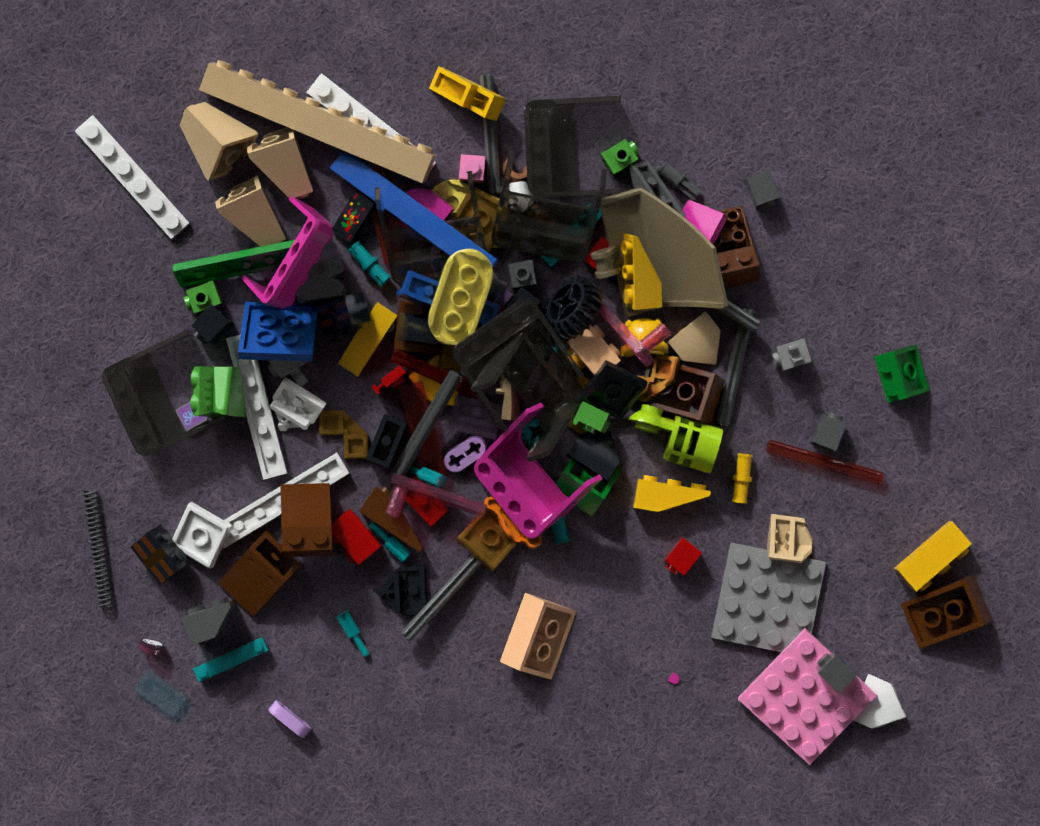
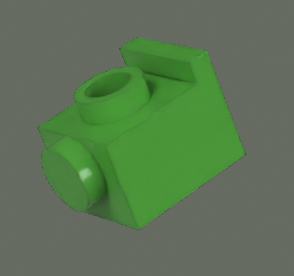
[600,139,640,177]
[184,280,224,315]
[572,401,611,434]

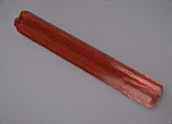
[391,350,482,399]

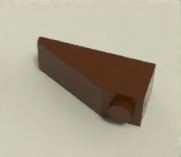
[359,486,423,552]

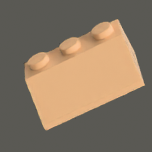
[500,593,576,679]

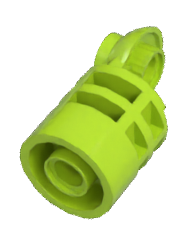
[629,404,723,474]

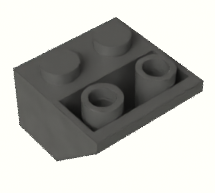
[182,597,236,645]

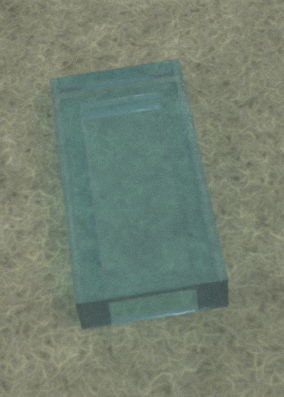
[134,669,188,718]

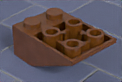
[713,206,760,288]
[218,530,304,616]

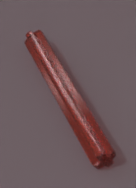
[766,440,884,485]

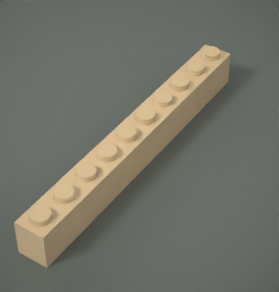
[199,60,437,183]

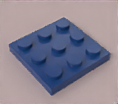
[238,302,318,362]

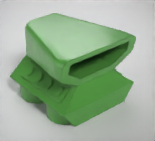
[191,366,245,418]

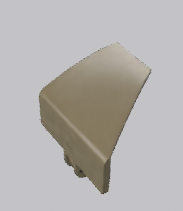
[591,188,728,317]

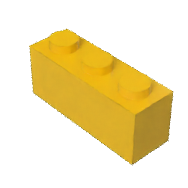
[894,521,972,592]

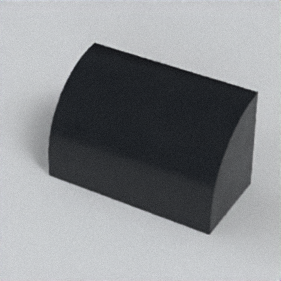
[397,312,452,348]

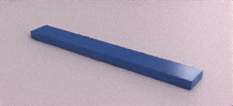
[330,151,498,269]

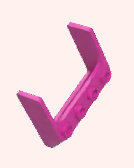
[241,196,334,309]
[474,403,603,538]

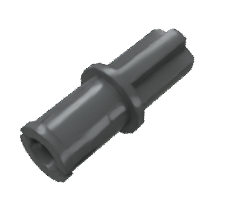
[657,161,701,201]

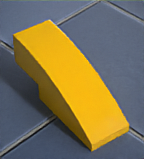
[429,66,506,121]
[338,302,398,377]

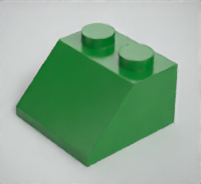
[555,460,622,516]

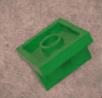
[874,344,930,403]

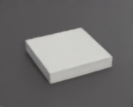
[172,502,233,569]

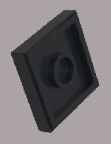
[580,360,648,420]

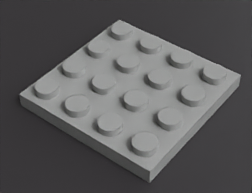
[711,542,826,652]

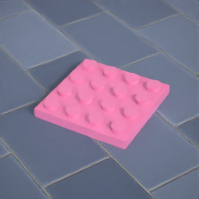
[738,628,877,765]

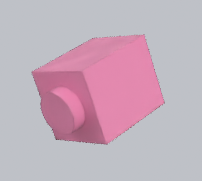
[459,154,486,184]

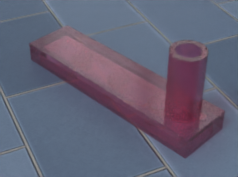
[599,301,671,367]
[385,473,487,518]

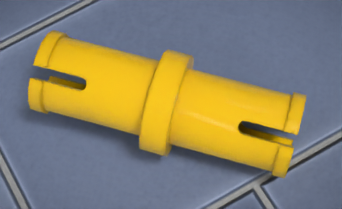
[732,453,753,504]

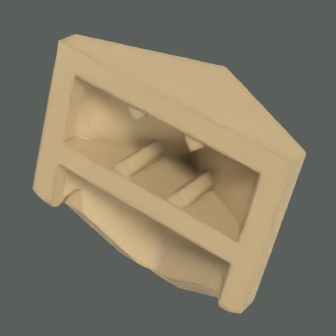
[767,514,812,563]

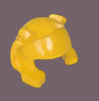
[621,318,669,357]

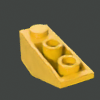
[621,234,662,310]
[633,475,711,512]

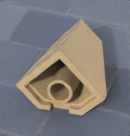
[180,102,258,181]
[247,127,313,199]
[215,175,286,247]

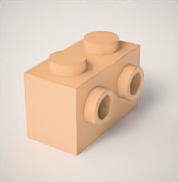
[566,325,621,375]

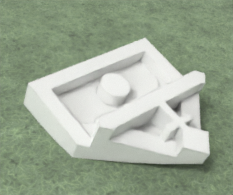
[270,377,326,431]
[853,674,906,729]

